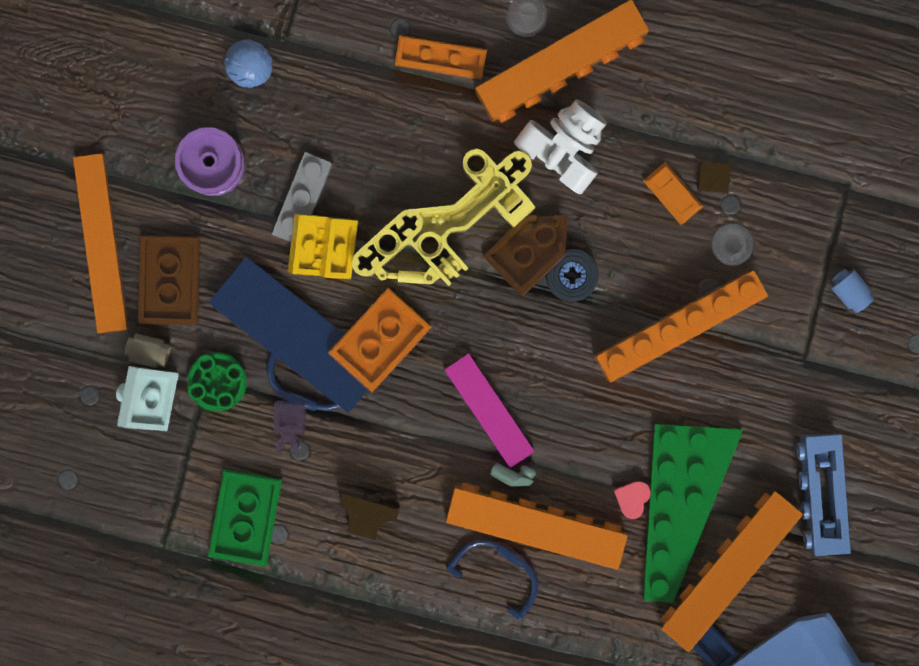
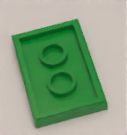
[208,469,283,567]

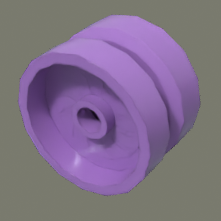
[175,128,246,196]

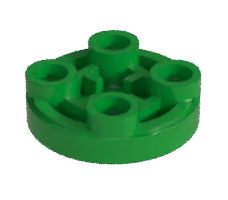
[187,352,247,411]

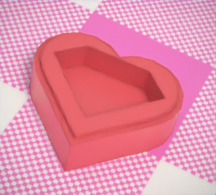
[613,481,651,519]

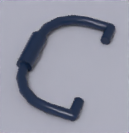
[266,353,340,411]
[446,538,538,620]

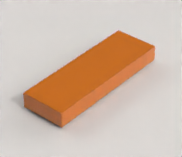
[395,35,487,80]

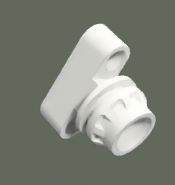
[514,99,607,194]

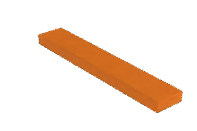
[73,153,129,334]

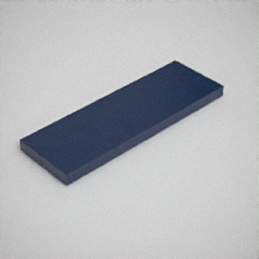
[209,257,368,414]

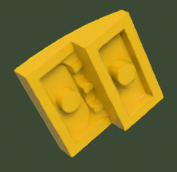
[288,213,358,279]

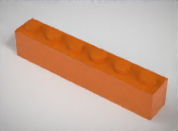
[475,0,649,123]
[594,270,768,383]
[446,482,628,570]
[660,491,803,653]

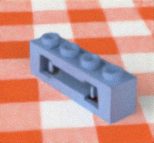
[796,433,851,556]

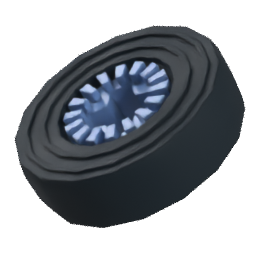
[546,249,599,302]

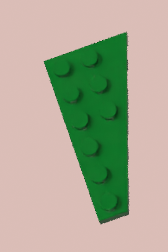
[643,424,743,603]

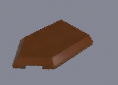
[483,214,567,297]

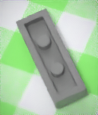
[272,152,333,242]

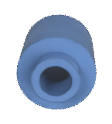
[831,268,875,313]

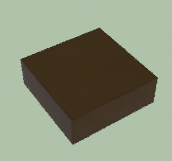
[697,161,731,194]

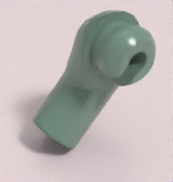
[490,463,536,486]

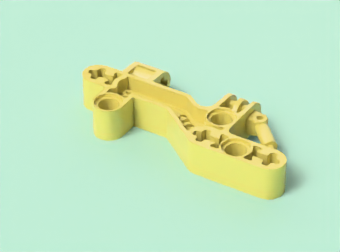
[352,149,535,286]

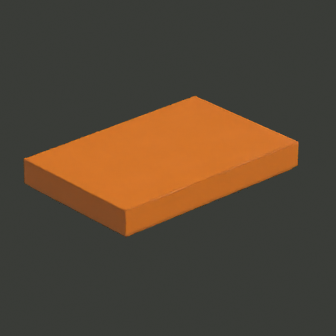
[328,287,432,393]

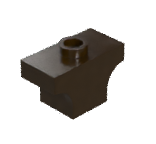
[339,491,400,540]

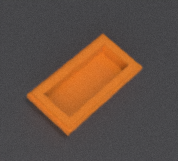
[643,161,703,225]

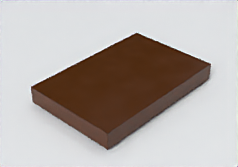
[138,235,201,325]

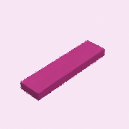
[444,353,535,468]

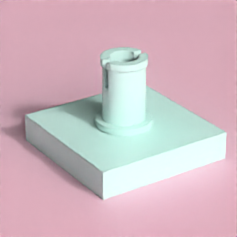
[116,366,179,431]

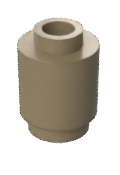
[125,333,171,369]

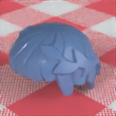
[224,39,273,88]

